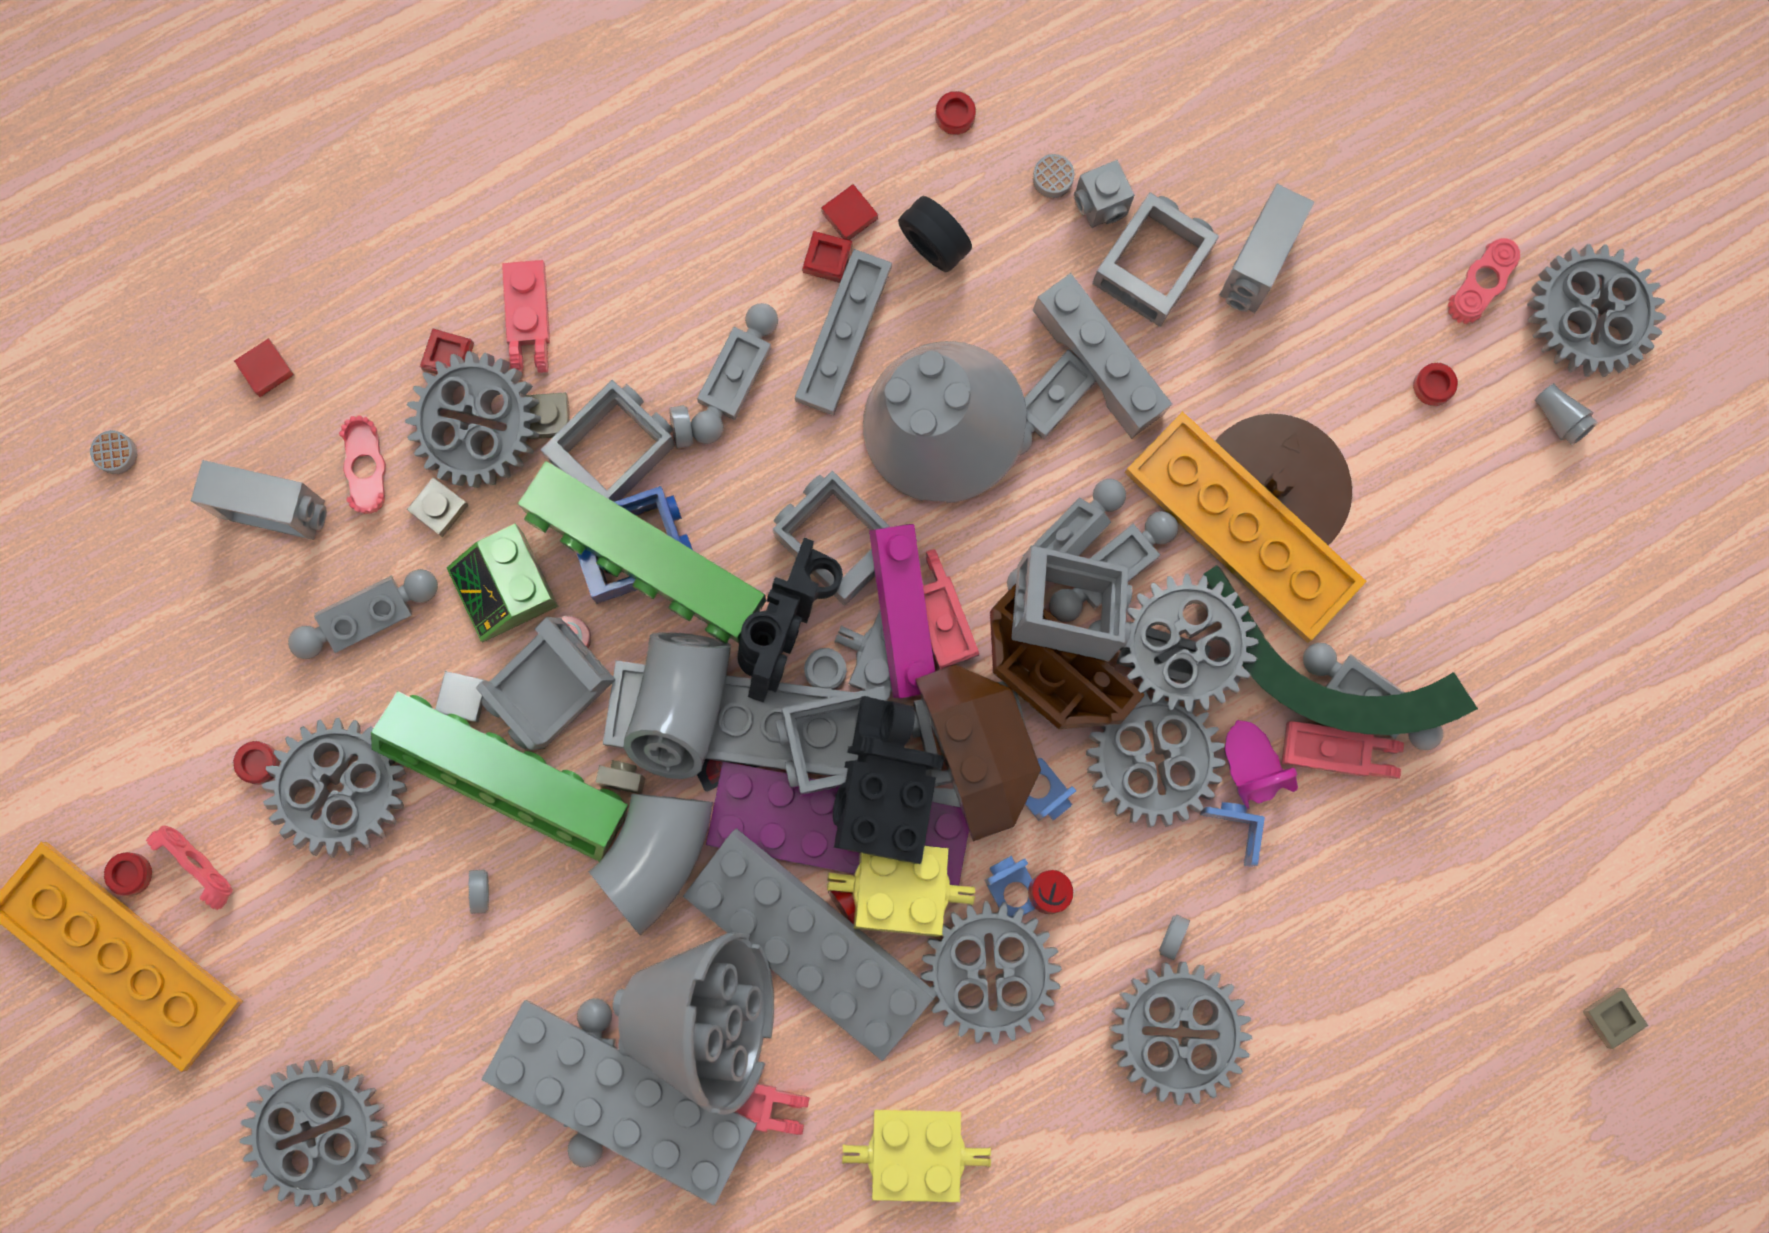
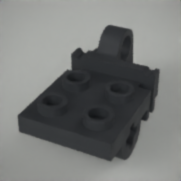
[737,538,843,703]
[833,696,944,864]

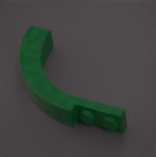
[1203,565,1478,735]

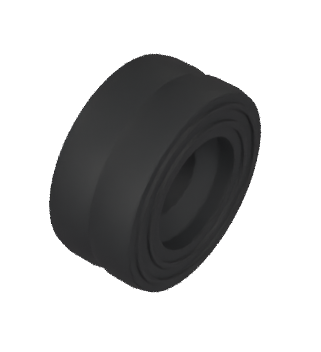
[898,196,972,272]

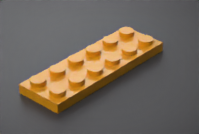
[1124,411,1367,643]
[0,842,243,1072]

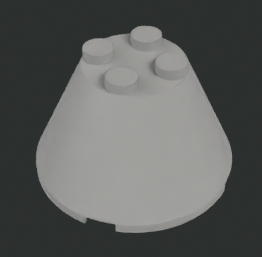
[863,341,1027,503]
[613,932,774,1115]

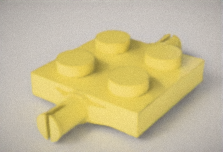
[827,846,975,937]
[842,1110,991,1202]

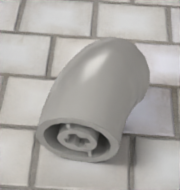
[623,632,731,779]
[589,794,713,935]

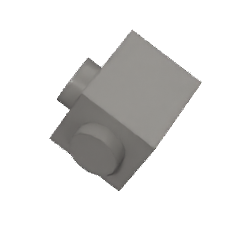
[1074,159,1135,228]

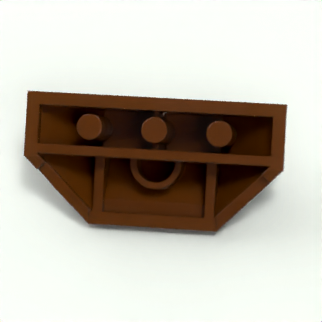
[990,583,1145,730]
[915,665,1041,841]

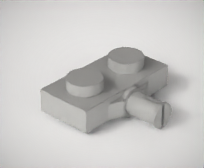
[834,610,892,700]

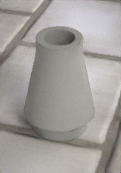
[1535,384,1598,445]

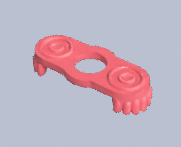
[1448,238,1520,324]
[339,415,386,514]
[146,825,232,910]

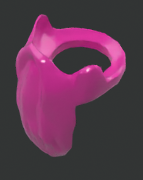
[1224,720,1298,809]

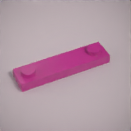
[869,524,935,699]

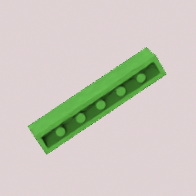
[518,461,767,644]
[371,691,628,862]

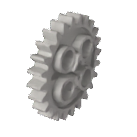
[1527,244,1666,377]
[405,351,541,488]
[1120,574,1258,713]
[1086,692,1226,827]
[262,718,407,858]
[921,901,1061,1044]
[1109,962,1252,1105]
[240,1060,387,1207]

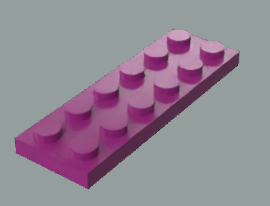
[706,761,969,886]

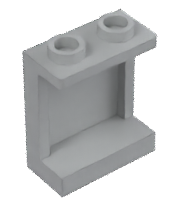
[476,617,616,750]

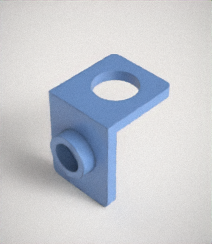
[1025,758,1076,821]
[1200,802,1265,867]
[984,856,1035,916]

